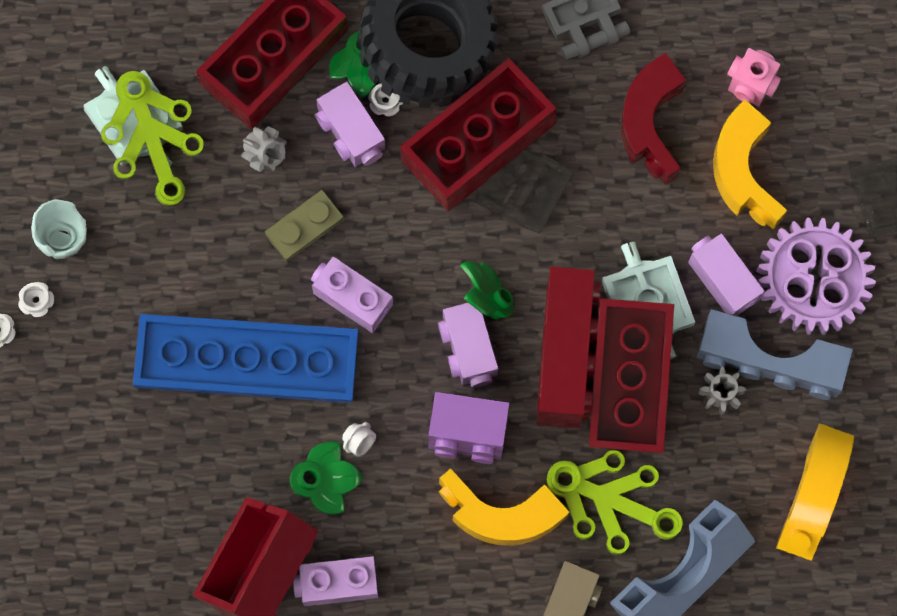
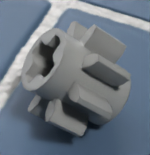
[241,126,287,172]
[698,367,746,415]

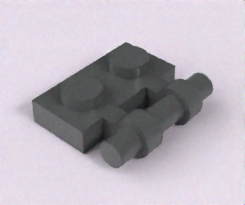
[542,0,630,60]

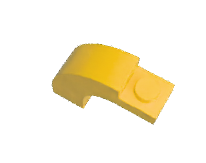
[713,99,787,229]
[776,423,854,561]
[439,468,569,545]

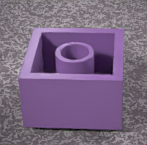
[428,392,509,464]

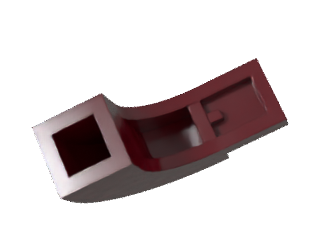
[621,52,686,185]

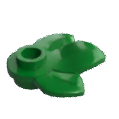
[329,31,376,98]
[460,261,514,320]
[290,441,363,514]

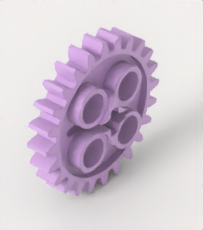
[756,218,876,335]

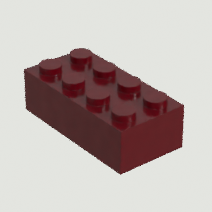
[196,0,348,130]
[400,58,556,212]
[536,266,601,429]
[589,298,675,453]

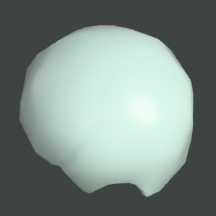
[31,199,87,259]

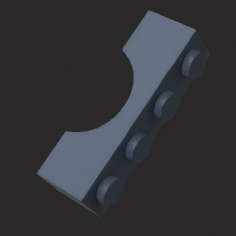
[696,309,853,400]
[610,500,756,616]

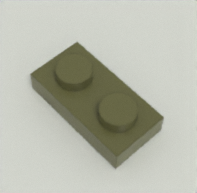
[265,190,344,262]

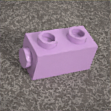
[315,82,385,167]
[688,234,765,316]
[311,257,393,334]
[438,303,498,388]
[293,556,378,606]

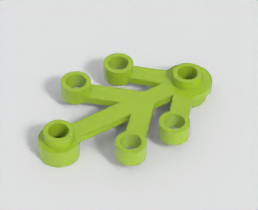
[101,71,204,206]
[547,450,683,555]

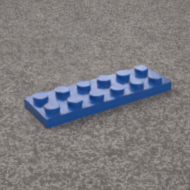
[133,314,358,403]

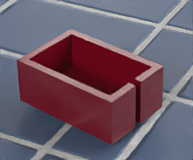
[193,497,319,616]

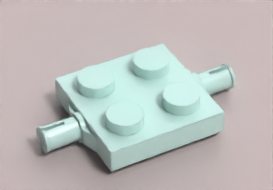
[84,66,183,166]
[602,242,695,359]

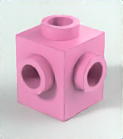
[727,48,782,106]

